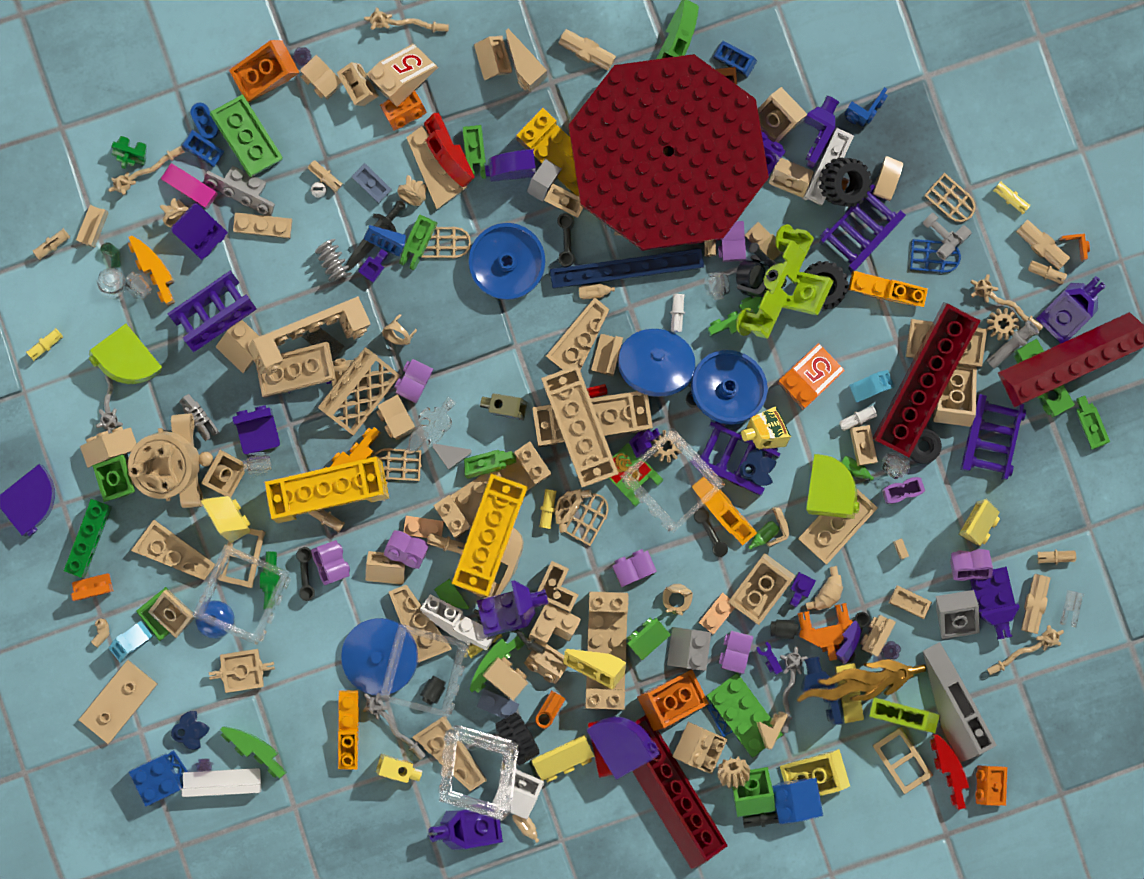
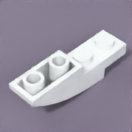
[420,594,496,651]

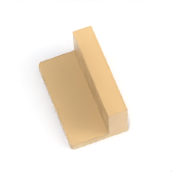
[474,36,512,80]
[768,158,814,198]
[76,205,109,248]
[591,334,623,376]
[366,551,406,584]

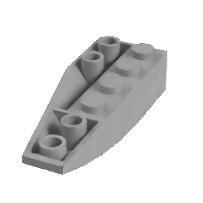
[923,642,997,763]

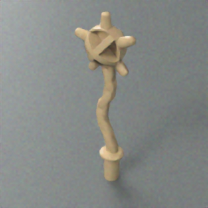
[364,8,449,33]
[108,146,184,195]
[970,274,1043,331]
[987,625,1064,676]

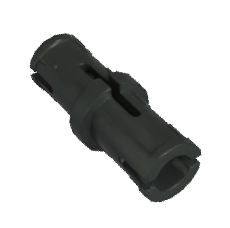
[742,812,779,828]

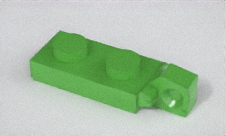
[1076,395,1110,450]
[464,450,517,479]

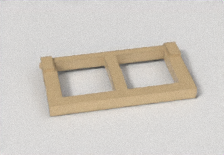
[219,528,265,588]
[872,727,933,794]

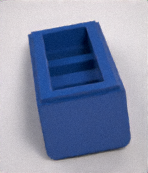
[713,41,757,77]
[181,130,225,167]
[364,225,406,256]

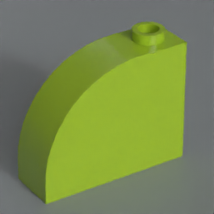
[89,323,162,384]
[806,454,860,519]
[869,698,940,733]

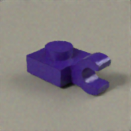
[358,249,389,283]
[629,428,660,458]
[789,572,816,607]
[756,642,783,675]

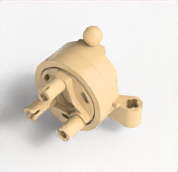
[126,413,213,508]

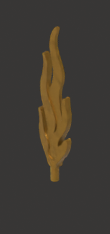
[797,659,926,702]

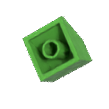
[92,455,135,502]
[732,767,775,817]

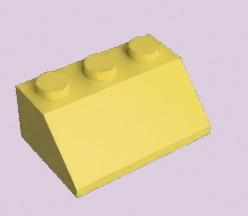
[532,735,594,782]

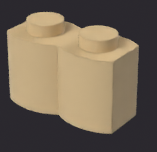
[300,55,343,100]

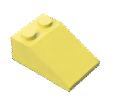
[201,496,251,543]
[958,499,1000,546]
[780,749,850,796]

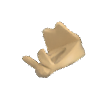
[397,175,426,206]
[160,198,189,227]
[382,314,417,345]
[662,584,693,615]

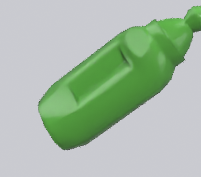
[841,456,874,481]
[748,521,780,550]

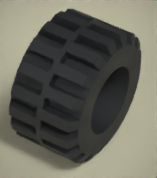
[819,157,872,207]
[804,261,848,311]
[495,712,540,766]

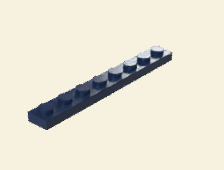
[550,248,704,289]

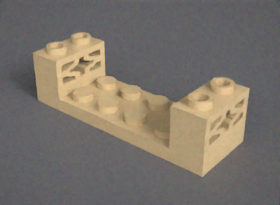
[248,297,371,375]
[541,365,618,487]
[532,391,653,447]
[433,442,551,538]
[585,592,628,710]

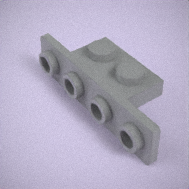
[203,166,275,216]

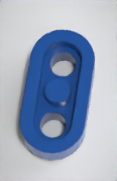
[190,102,219,139]

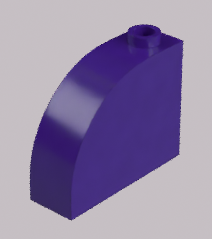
[485,149,536,182]
[0,464,55,537]
[586,717,659,780]

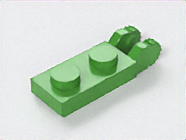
[463,125,486,180]
[399,214,438,270]

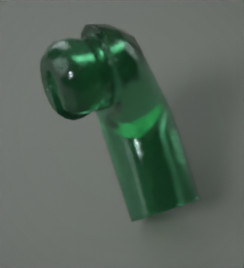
[100,242,120,268]

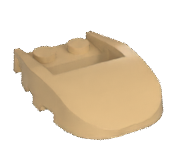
[456,528,524,598]

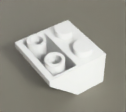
[491,766,544,820]

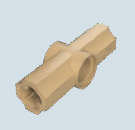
[558,29,616,71]
[1016,219,1070,270]
[1021,574,1051,634]

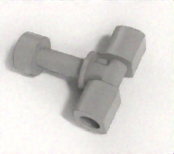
[922,213,972,261]

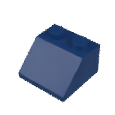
[772,778,823,824]

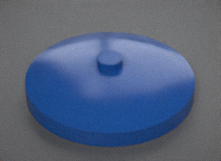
[469,223,545,300]
[618,329,695,397]
[691,350,768,424]
[341,618,418,696]

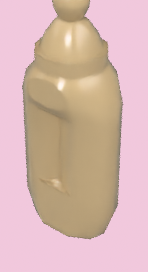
[579,283,615,299]
[512,814,539,843]

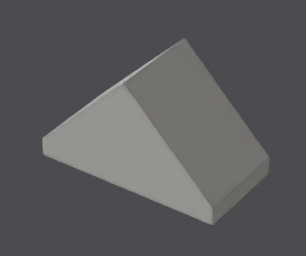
[527,159,562,202]
[433,443,472,470]

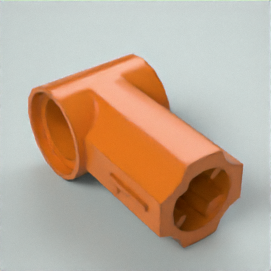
[535,690,566,728]

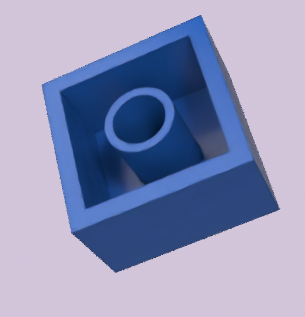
[129,753,183,807]

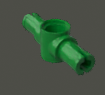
[260,551,281,610]

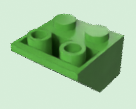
[627,617,671,660]

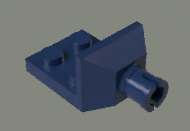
[801,656,843,725]

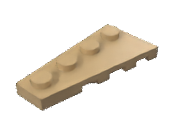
[406,126,467,210]
[546,298,610,371]
[131,520,216,580]
[389,585,452,663]
[412,716,487,791]

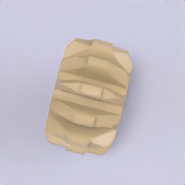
[986,308,1019,341]
[650,430,683,463]
[717,756,750,789]

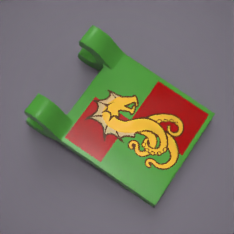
[609,443,663,507]

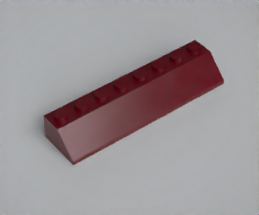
[873,302,981,457]
[998,312,1144,408]
[632,715,728,869]

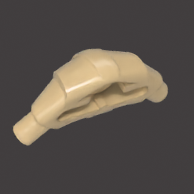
[554,489,592,533]
[805,566,844,611]

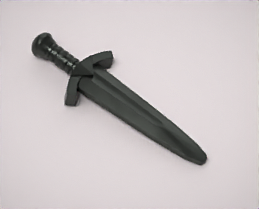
[346,200,406,271]

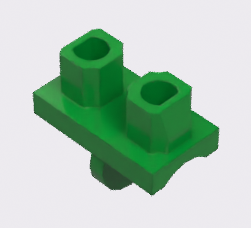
[111,136,147,169]

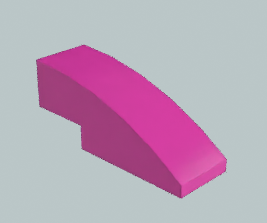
[160,163,218,209]

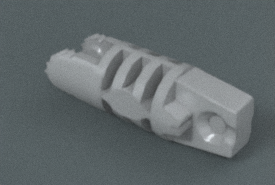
[179,394,219,441]

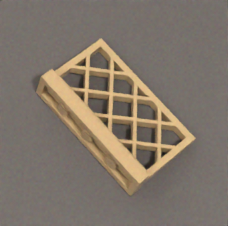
[318,347,401,436]

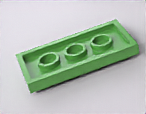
[210,94,283,178]
[706,673,783,758]

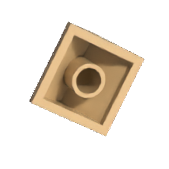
[202,450,249,498]
[148,590,196,638]

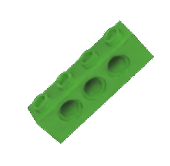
[1014,339,1075,418]

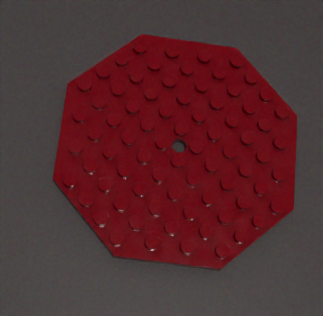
[568,54,769,251]

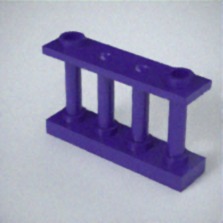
[819,184,906,272]
[167,270,257,353]
[960,394,1026,480]
[691,421,781,496]

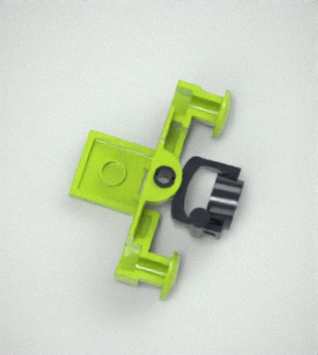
[736,224,833,339]

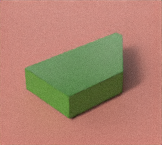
[434,579,469,609]

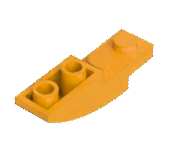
[128,235,175,306]
[848,271,928,307]
[325,427,381,468]
[692,474,757,546]
[338,690,359,770]

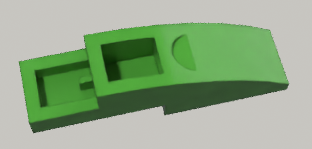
[656,0,699,59]
[707,291,770,337]
[470,633,527,693]
[220,726,287,778]

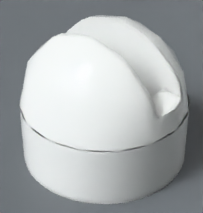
[311,182,326,198]

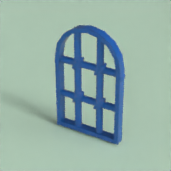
[910,239,961,273]

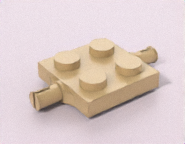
[209,649,275,693]

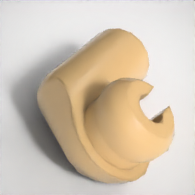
[91,618,110,648]

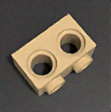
[336,62,378,106]

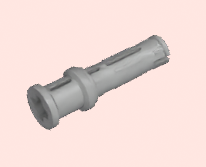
[987,320,1039,369]

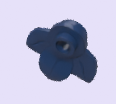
[739,448,777,486]
[171,711,210,750]

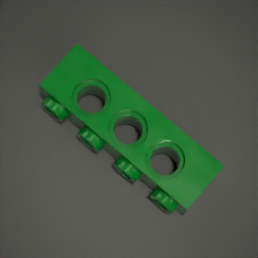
[64,499,112,578]

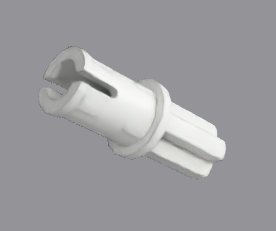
[670,294,685,333]
[839,405,877,431]

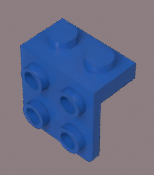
[844,87,888,127]

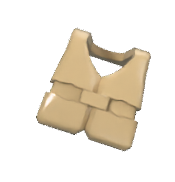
[766,507,789,546]

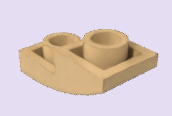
[873,156,903,201]

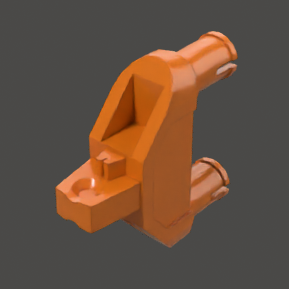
[797,603,853,661]

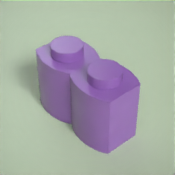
[718,221,746,262]
[394,359,434,404]
[882,477,925,504]
[384,530,429,569]
[311,540,350,585]
[612,549,657,588]
[950,549,993,581]
[719,631,753,674]

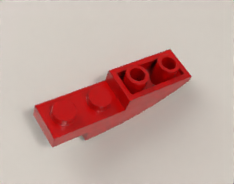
[424,113,475,187]
[930,734,969,810]

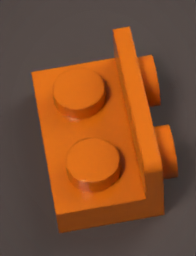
[380,90,427,131]
[71,573,114,601]
[975,765,1008,806]

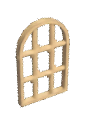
[924,173,975,222]
[422,226,471,259]
[373,448,422,481]
[565,493,609,546]

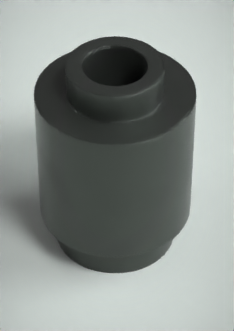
[770,619,798,639]
[420,676,446,706]

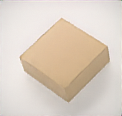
[893,538,909,559]

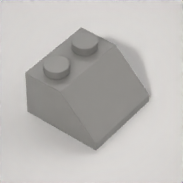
[936,590,980,639]
[667,627,711,671]

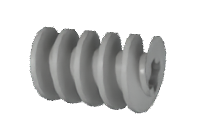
[315,239,352,282]

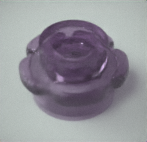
[293,47,312,66]
[882,641,901,660]
[195,759,214,771]

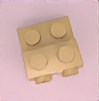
[860,615,896,656]

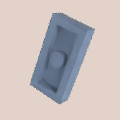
[351,163,392,203]
[477,689,519,718]

